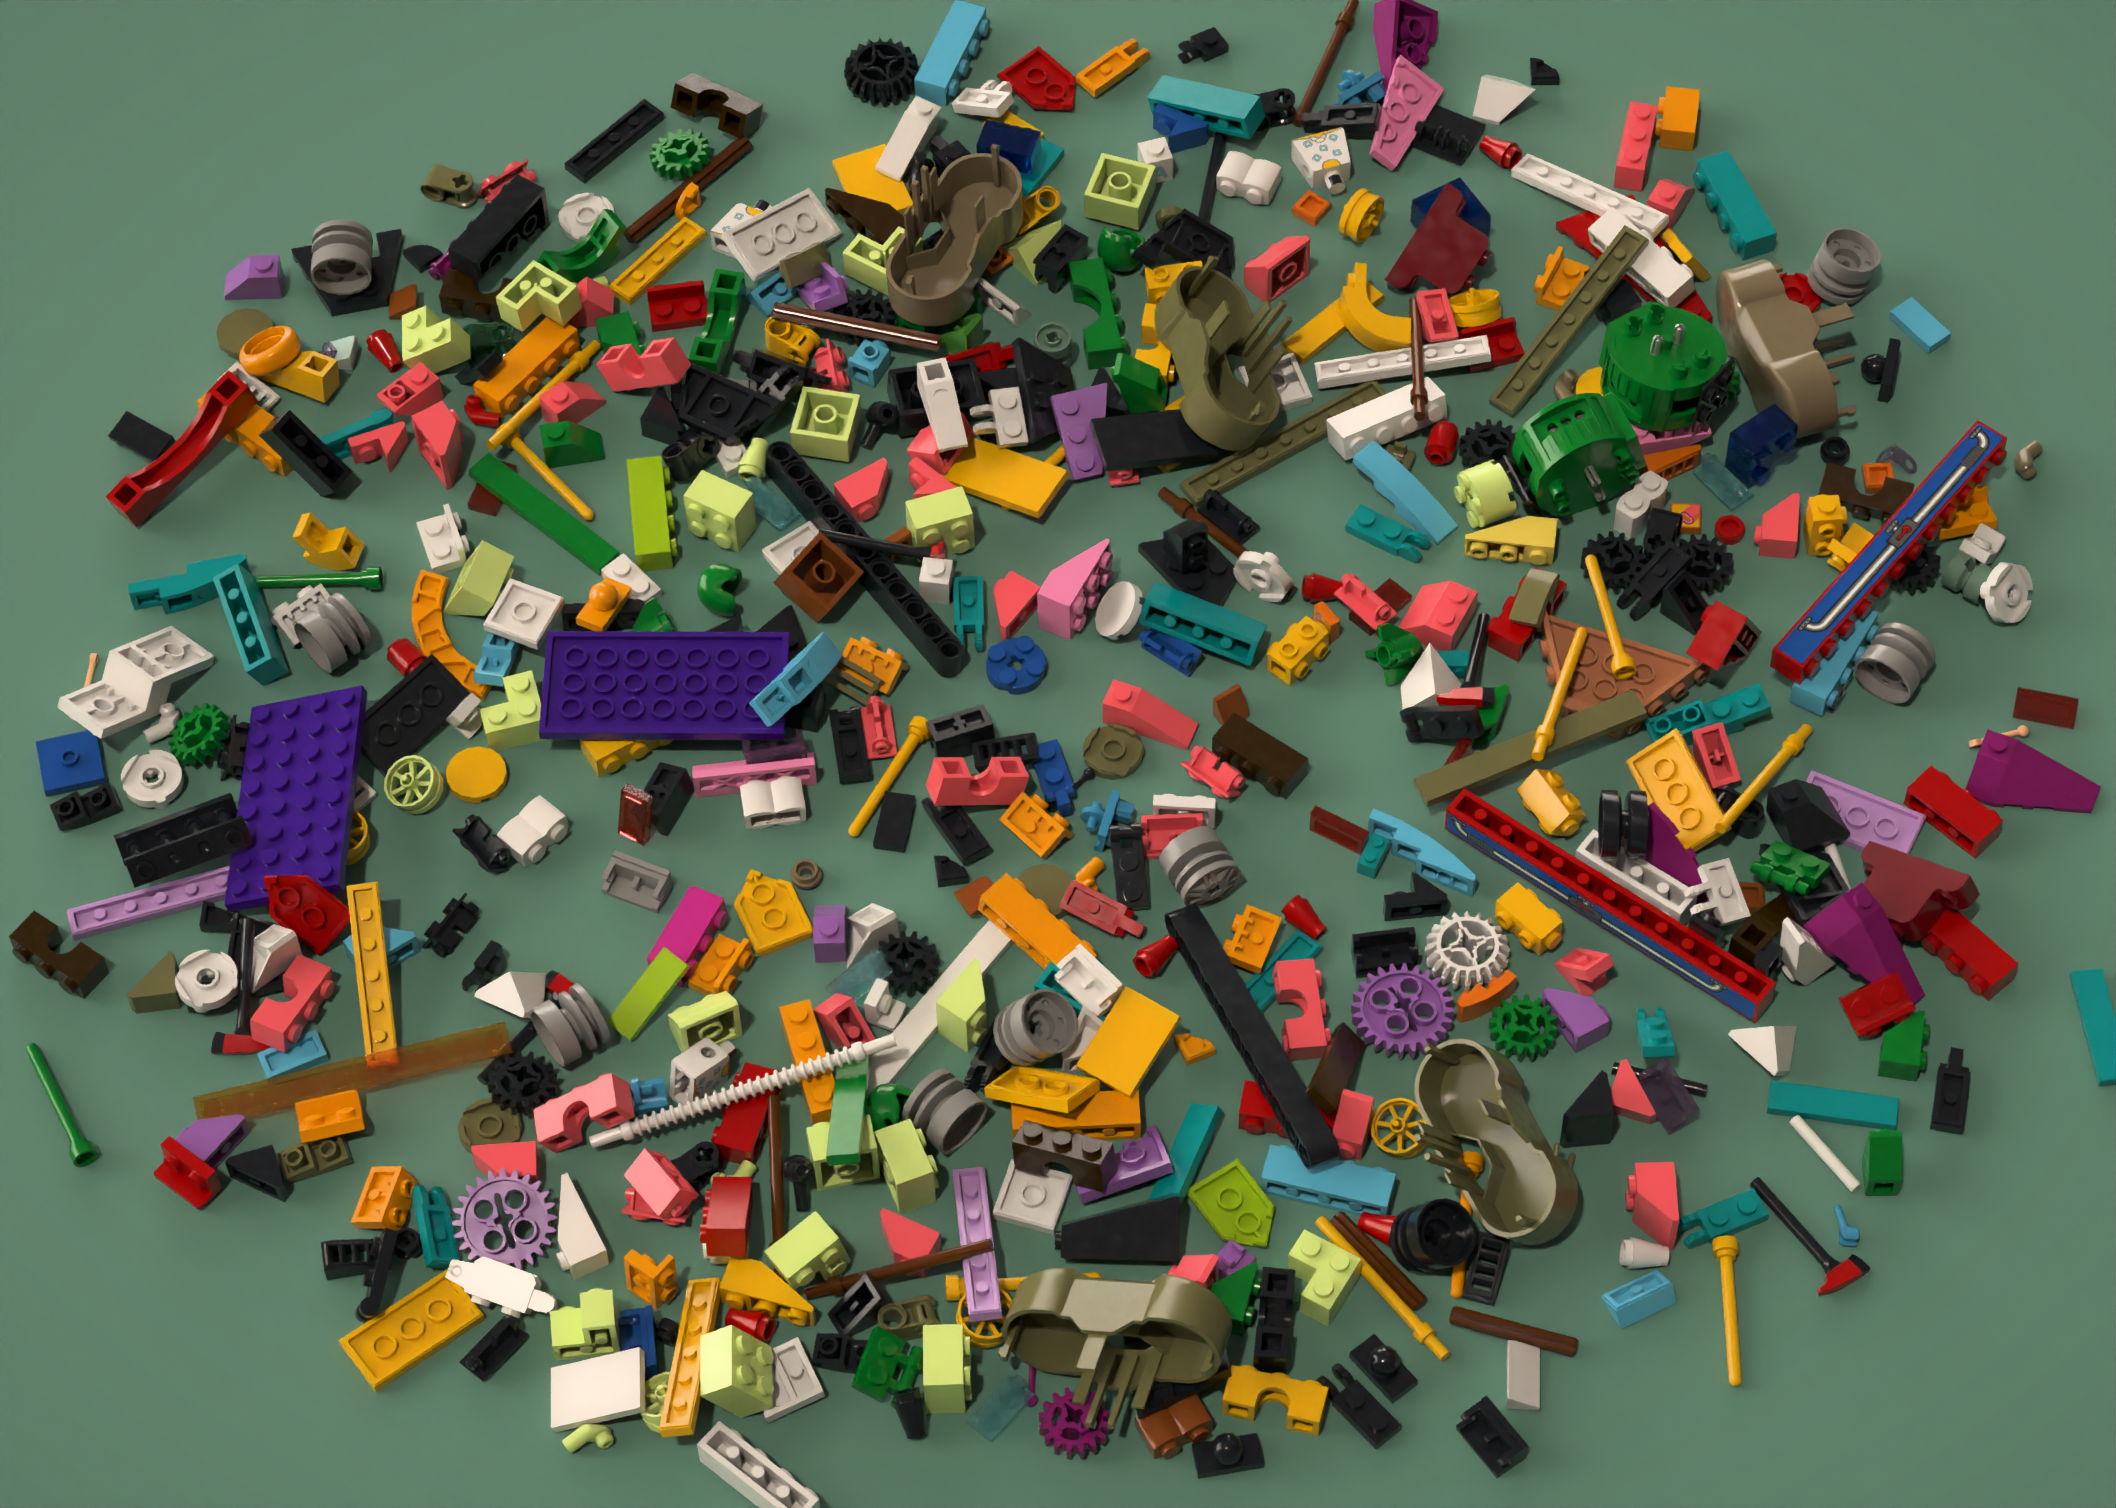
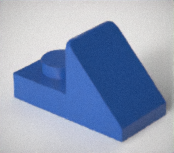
[1153,103,1209,154]

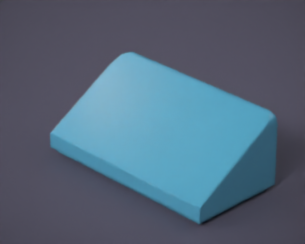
[746,271,805,317]
[1601,1269,1677,1329]

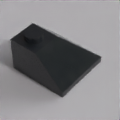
[1766,779,1850,853]

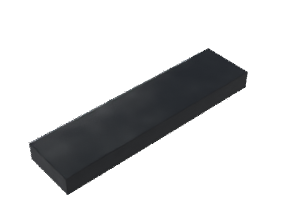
[564,99,664,184]

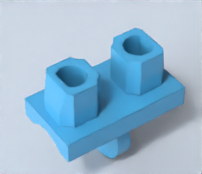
[1333,69,1385,105]
[1080,789,1134,852]
[630,1077,669,1115]

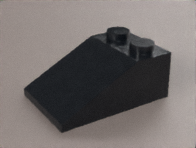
[887,358,986,437]

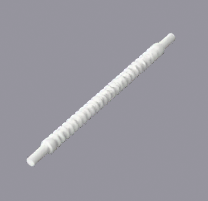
[589,1034,897,1148]

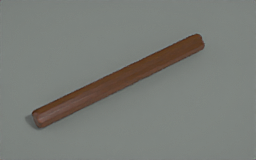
[623,136,752,243]
[772,302,942,352]

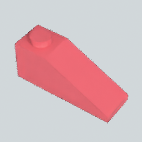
[1102,679,1199,750]

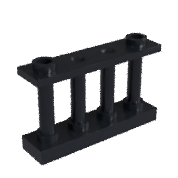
[113,793,253,888]

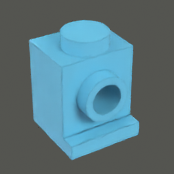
[847,339,891,388]

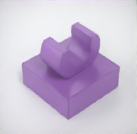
[1216,1239,1256,1278]

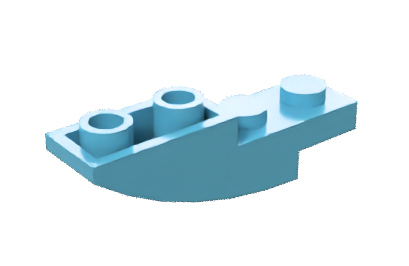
[749,632,842,727]

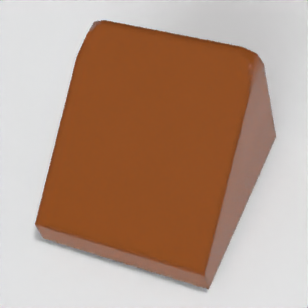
[389,284,419,320]
[1213,684,1249,725]
[954,876,993,917]

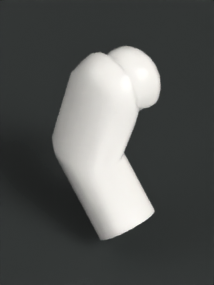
[143,703,180,744]

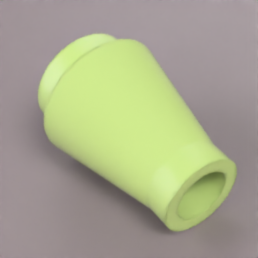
[737,437,769,483]

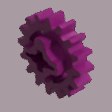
[1039,1387,1110,1459]

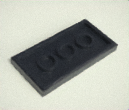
[1089,409,1218,471]
[360,654,471,777]

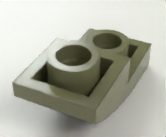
[779,241,831,289]
[1509,568,1560,628]
[277,1134,353,1182]

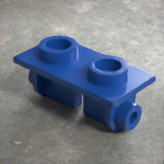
[1138,628,1203,677]

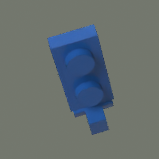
[1032,739,1075,816]

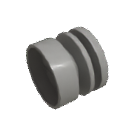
[311,219,373,295]
[1807,227,1881,305]
[293,593,372,673]
[1854,622,1936,704]
[1159,826,1241,908]
[530,983,610,1067]
[993,989,1078,1067]
[902,1068,988,1155]

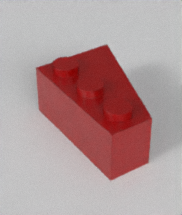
[1686,600,1762,670]

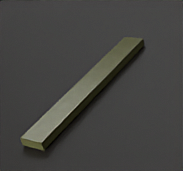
[1489,225,1649,418]
[1180,380,1387,509]
[1413,690,1647,807]

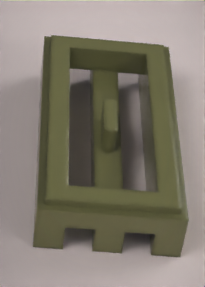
[823,656,884,705]

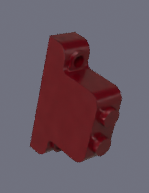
[1385,182,1492,295]
[1861,841,1980,941]

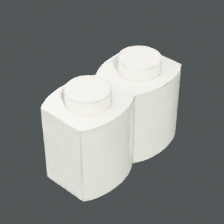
[1216,151,1281,205]
[1613,471,1668,539]
[740,776,807,829]
[497,795,569,867]

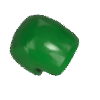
[1097,226,1145,272]
[697,564,742,617]
[865,1083,913,1132]

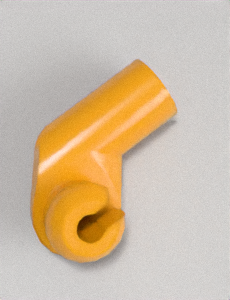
[1075,856,1105,892]

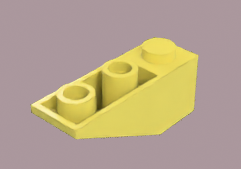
[1463,516,1557,565]

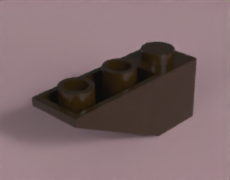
[825,187,905,245]
[1728,894,1797,969]

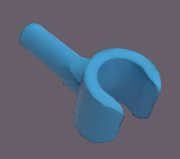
[1833,1205,1859,1247]

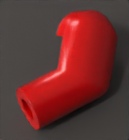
[464,395,501,428]

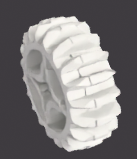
[1424,911,1510,991]

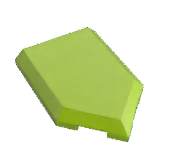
[1186,1159,1275,1248]

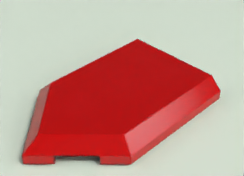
[997,46,1076,110]
[264,875,350,956]

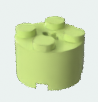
[1454,459,1516,528]

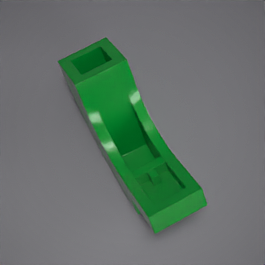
[537,209,627,284]

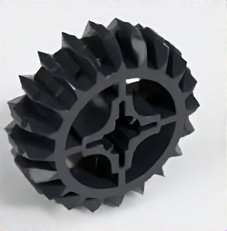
[844,37,919,107]

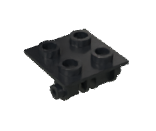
[1410,104,1486,165]

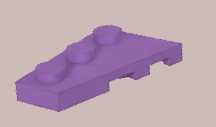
[1050,383,1107,483]
[1072,1124,1174,1204]

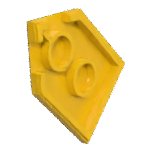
[733,869,813,956]

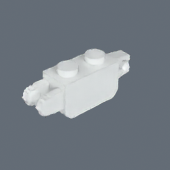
[445,1257,559,1318]

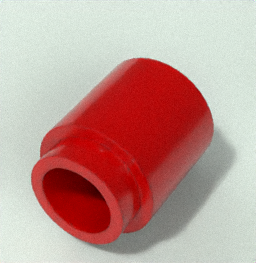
[1424,421,1459,465]
[387,638,427,677]

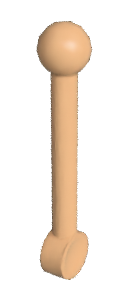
[84,653,99,687]
[1968,725,2029,748]

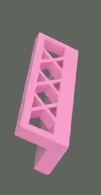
[692,752,817,798]

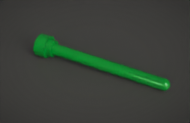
[254,566,383,590]
[26,1043,98,1167]

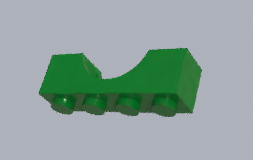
[1069,257,1127,370]
[688,269,746,376]

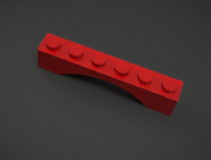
[106,370,259,528]

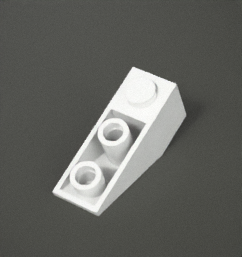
[917,358,968,452]

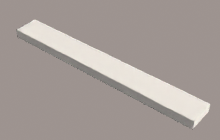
[867,920,1013,1097]

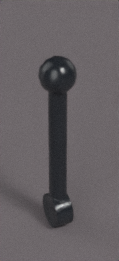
[1046,768,1095,813]

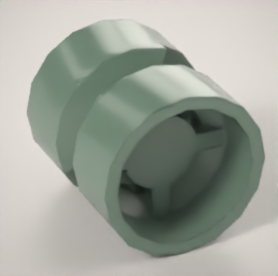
[1034,322,1072,368]
[1941,550,1993,605]

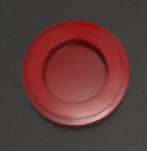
[1714,515,1745,545]

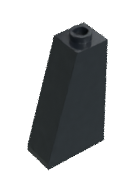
[1055,1193,1180,1261]

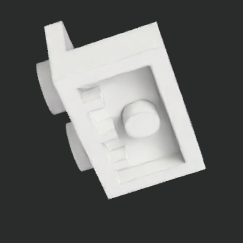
[416,503,470,574]
[271,583,330,648]
[1153,794,1216,828]

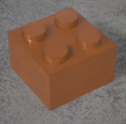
[773,532,864,623]

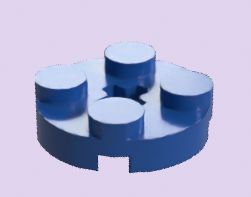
[986,636,1046,695]

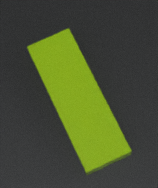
[606,947,690,1042]

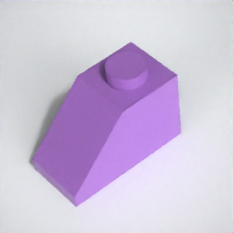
[224,255,284,300]
[813,905,847,963]
[1541,988,1610,1053]
[176,1114,250,1170]

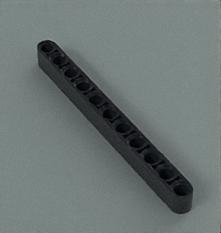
[766,441,963,677]
[1165,904,1340,1170]

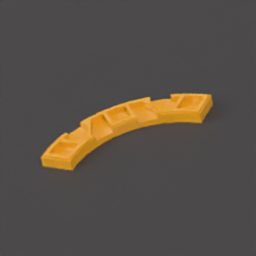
[412,570,492,702]

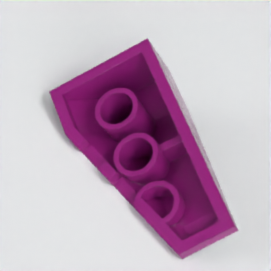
[1621,802,1715,917]

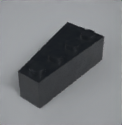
[448,174,550,281]

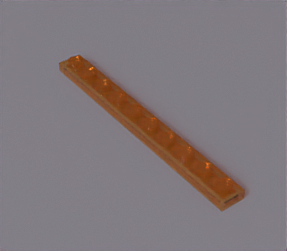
[193,1021,512,1120]

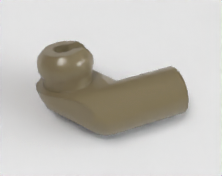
[1554,369,1578,400]
[2014,440,2043,479]

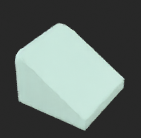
[326,336,359,370]

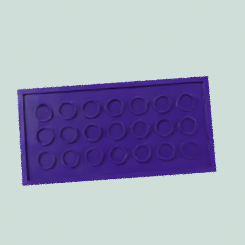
[539,631,790,740]
[224,685,368,912]

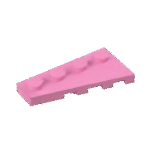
[1369,55,1444,171]

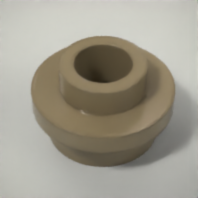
[790,859,821,889]

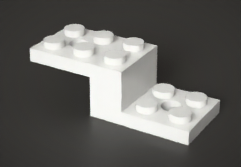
[57,626,215,739]

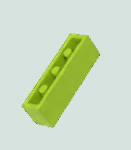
[626,456,678,572]

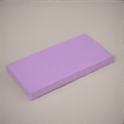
[1806,770,1927,854]

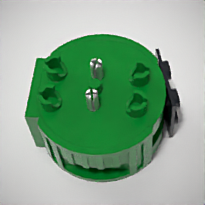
[1598,301,1734,432]
[1503,392,1646,518]

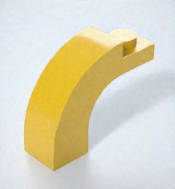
[1339,262,1411,352]

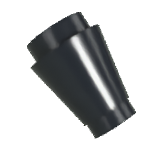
[892,1387,926,1439]

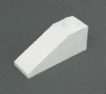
[875,96,942,182]
[1780,917,1836,986]
[556,1173,609,1280]

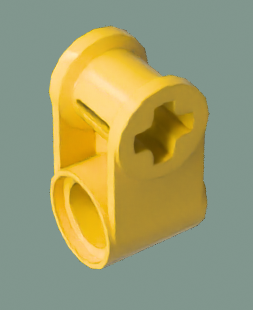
[1018,186,1060,236]
[765,317,821,364]

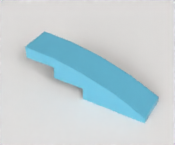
[1353,440,1458,546]
[474,632,520,687]
[1368,808,1476,897]

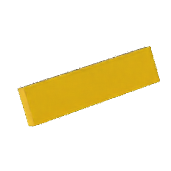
[608,216,707,306]
[1282,281,1384,365]

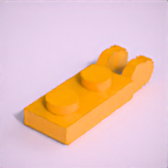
[1076,39,1150,98]

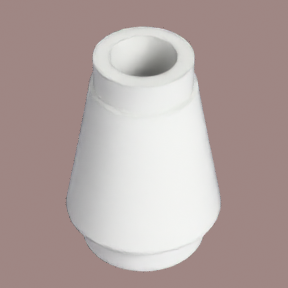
[1619,1237,1669,1269]

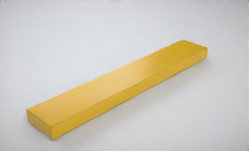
[346,881,400,1071]
[659,1277,721,1438]

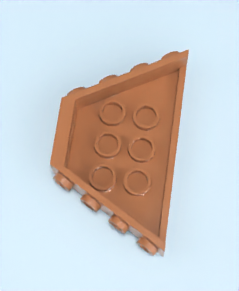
[1535,609,1711,739]

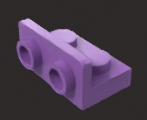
[797,261,849,311]

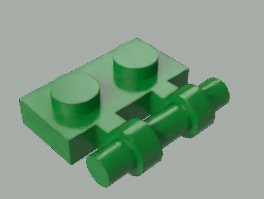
[1750,840,1831,896]
[851,1326,923,1408]

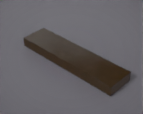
[1305,1022,1365,1115]

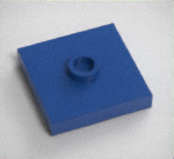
[36,730,106,797]

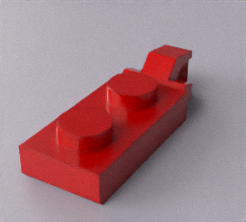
[937,341,1014,372]
[1059,879,1146,937]

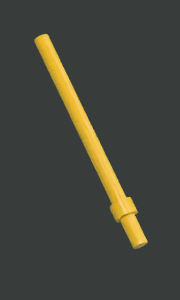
[486,340,601,451]
[1531,627,1588,761]
[1715,724,1813,834]
[1315,1215,1451,1362]

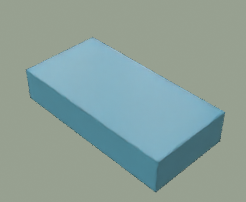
[1889,297,1951,354]
[257,1029,328,1084]

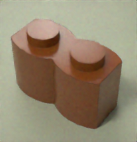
[1135,1394,1213,1459]

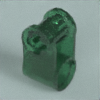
[463,322,517,362]

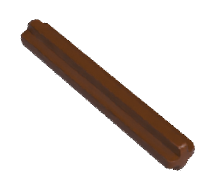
[1331,1211,1426,1311]
[1449,1306,1578,1356]

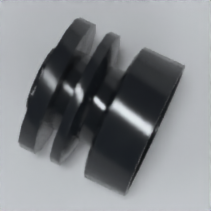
[1389,1198,1476,1274]

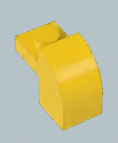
[292,512,365,571]
[1827,522,1874,572]

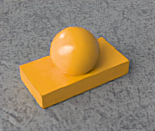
[576,577,632,631]

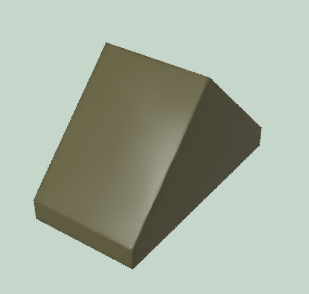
[127,951,181,1014]

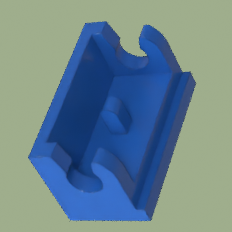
[618,1305,659,1380]

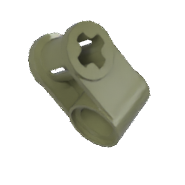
[420,164,478,209]
[878,1295,941,1341]

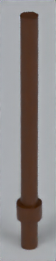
[1292,0,1359,127]
[1409,297,1428,421]
[1158,487,1298,597]
[767,1095,786,1282]
[804,1238,994,1299]

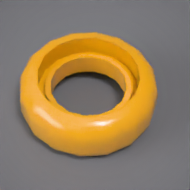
[239,325,301,376]

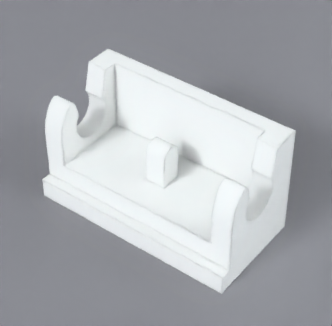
[1054,944,1123,1018]

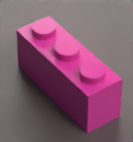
[647,885,728,987]

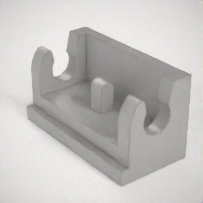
[602,850,673,914]

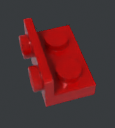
[646,280,708,332]
[1459,317,1525,374]
[1838,971,1916,1037]
[154,1136,222,1210]

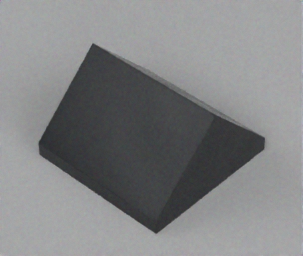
[1559,1070,1614,1148]

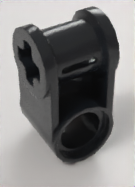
[1254,88,1296,132]
[661,429,719,481]
[1643,507,1683,563]
[1715,785,1764,839]
[671,1141,724,1192]

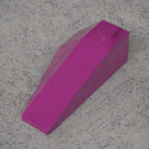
[1373,0,1438,96]
[1966,729,2101,814]
[1803,882,1925,1003]

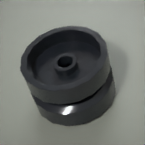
[1598,790,1649,860]

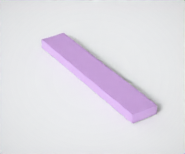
[66,865,230,941]
[952,1166,1002,1322]

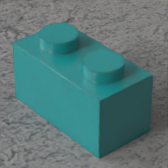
[1436,650,1469,678]
[1357,832,1390,879]

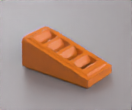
[1641,444,1702,481]

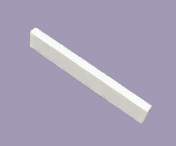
[1511,153,1669,239]
[1314,335,1491,389]

